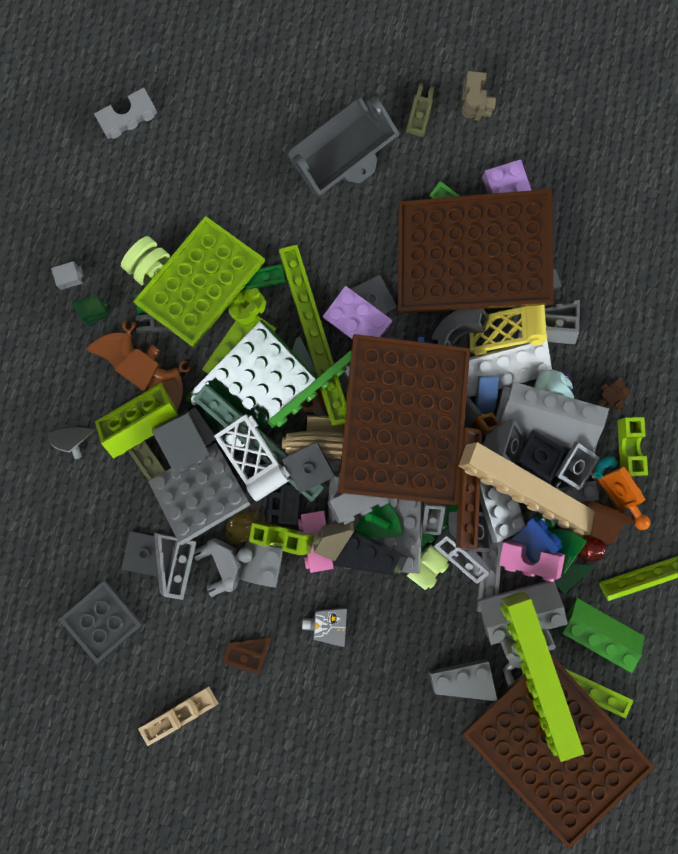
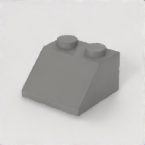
[239,541,283,588]

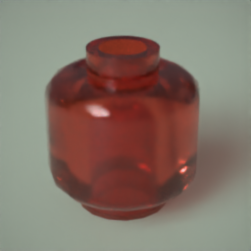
[577,537,606,563]

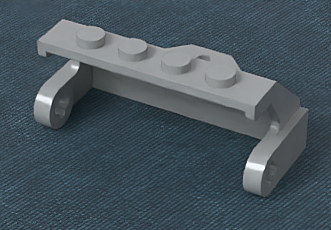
[495,382,609,454]

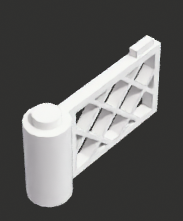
[214,414,290,501]

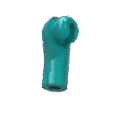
[593,455,618,479]

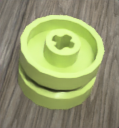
[121,236,170,286]

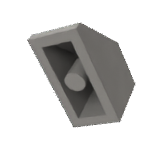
[422,502,446,535]

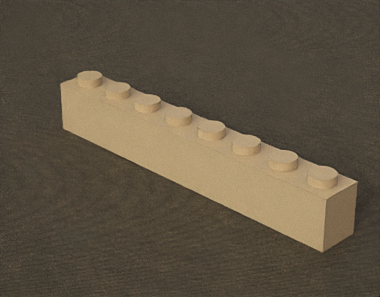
[458,442,595,537]

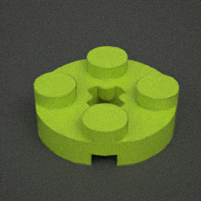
[228,288,266,324]

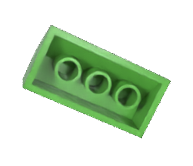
[558,597,645,673]

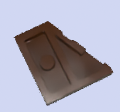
[222,637,271,675]

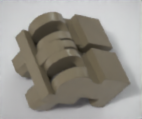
[461,71,496,121]

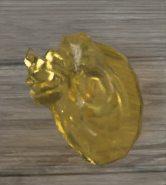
[225,512,260,544]

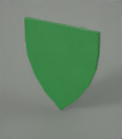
[356,503,403,538]
[549,529,587,573]

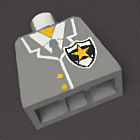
[302,607,347,647]

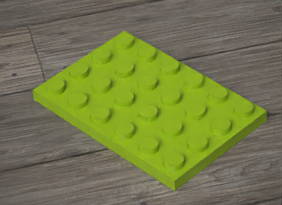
[133,216,265,348]

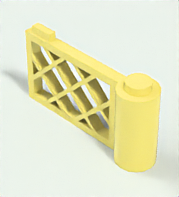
[470,305,547,356]

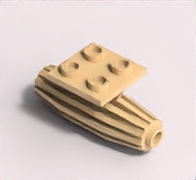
[282,415,344,460]

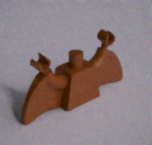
[87,320,193,410]

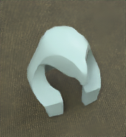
[534,369,574,399]

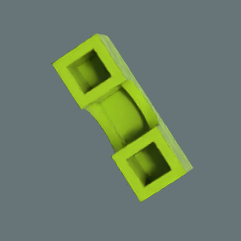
[617,417,648,477]
[249,522,314,555]

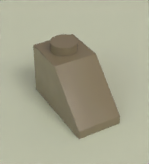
[312,521,354,561]

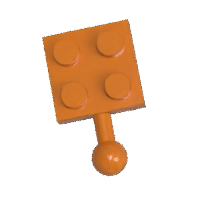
[598,467,651,530]

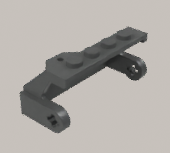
[286,96,400,196]

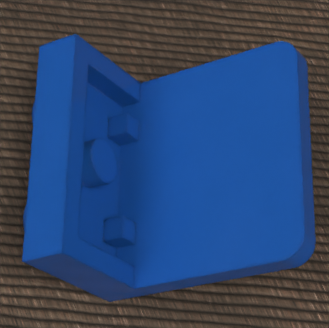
[510,517,563,562]

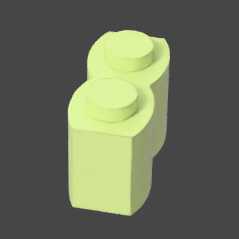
[406,544,449,590]

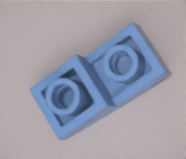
[475,376,499,413]

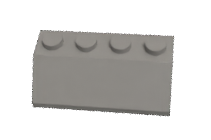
[478,581,567,645]

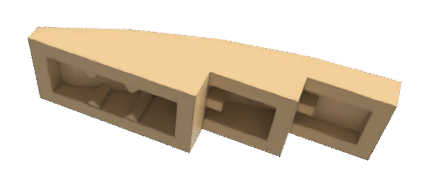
[138,686,219,746]

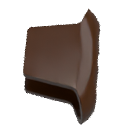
[582,501,635,544]

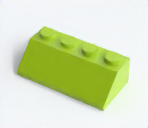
[95,383,179,459]

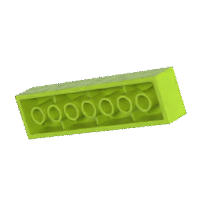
[500,591,584,762]

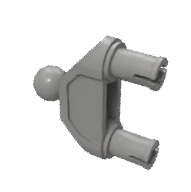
[193,538,253,597]

